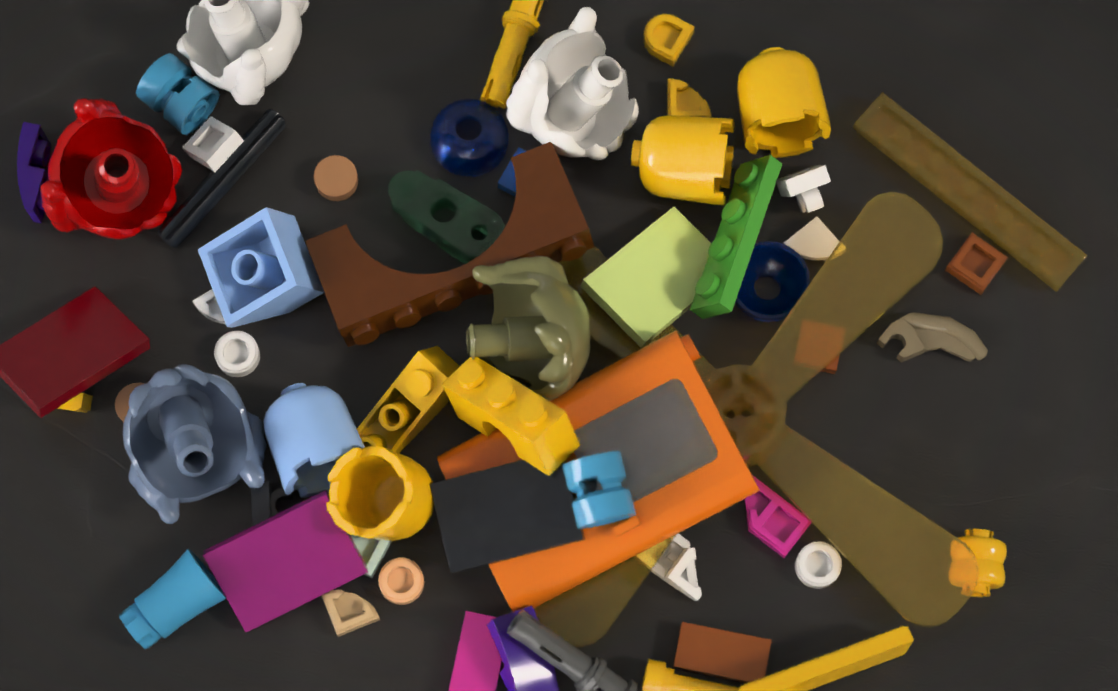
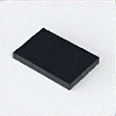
[430,460,585,573]

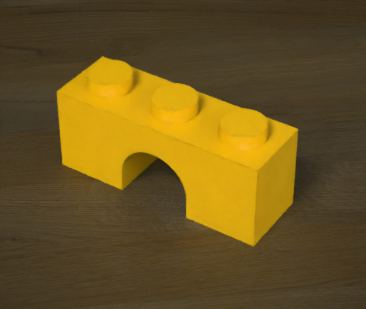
[442,356,580,476]

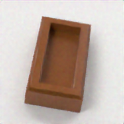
[673,622,772,683]

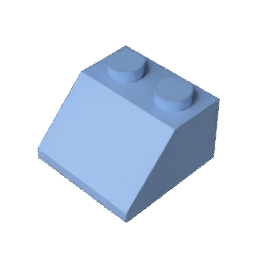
[197,207,324,328]

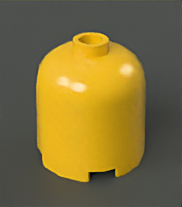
[737,47,831,158]
[631,115,735,205]
[327,446,435,541]

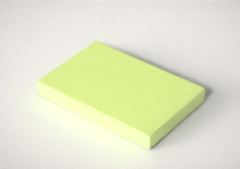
[580,206,711,348]

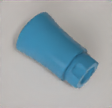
[119,548,227,649]

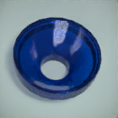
[430,99,509,177]
[735,241,810,322]

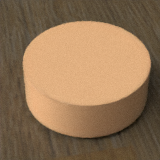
[378,557,424,605]

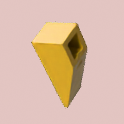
[357,346,460,453]

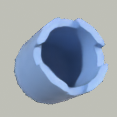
[263,383,365,498]

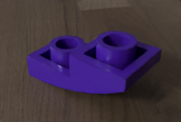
[17,121,51,224]
[487,606,559,691]

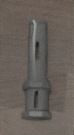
[507,609,638,691]

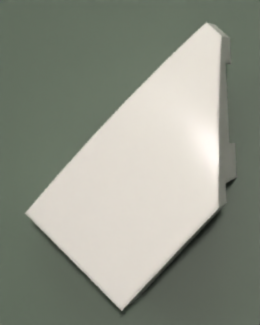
[632,533,702,601]

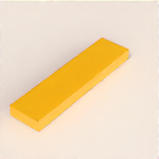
[738,626,914,691]

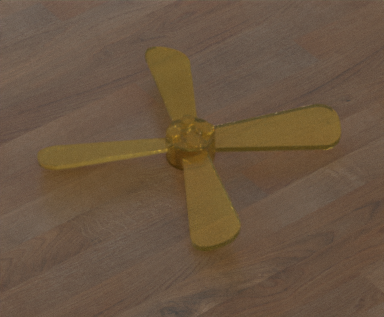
[534,192,979,647]

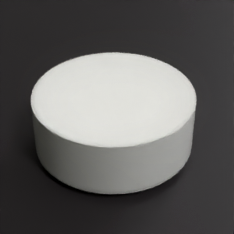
[214,331,260,377]
[795,542,842,589]

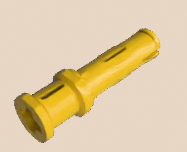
[480,0,546,108]

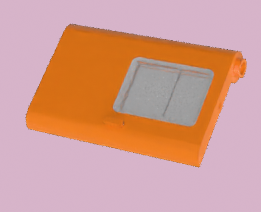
[437,330,760,612]

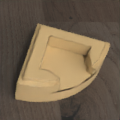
[322,589,380,637]

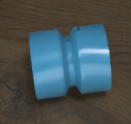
[136,53,219,135]
[562,451,636,529]

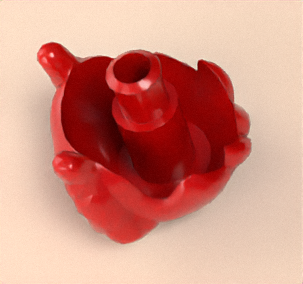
[40,98,182,240]

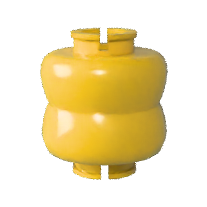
[949,529,1007,597]

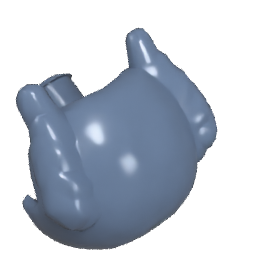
[123,364,266,524]

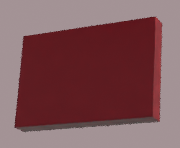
[0,286,150,418]

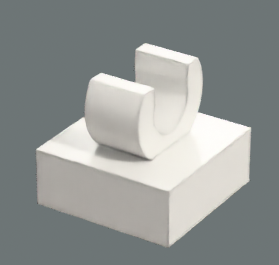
[776,165,831,213]

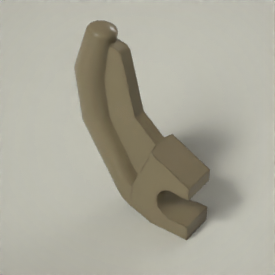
[876,312,988,362]

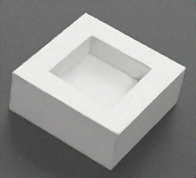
[182,116,244,172]

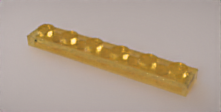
[853,92,1087,292]

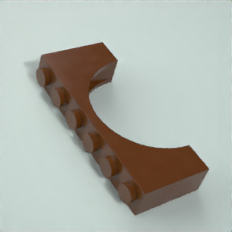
[305,142,595,347]

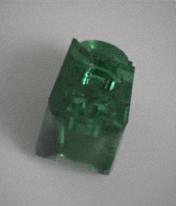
[388,170,505,264]

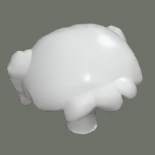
[177,0,309,105]
[506,7,639,160]

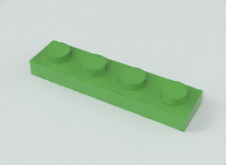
[690,155,782,319]

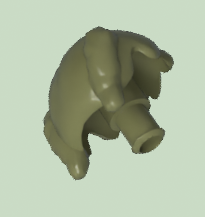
[466,256,591,401]

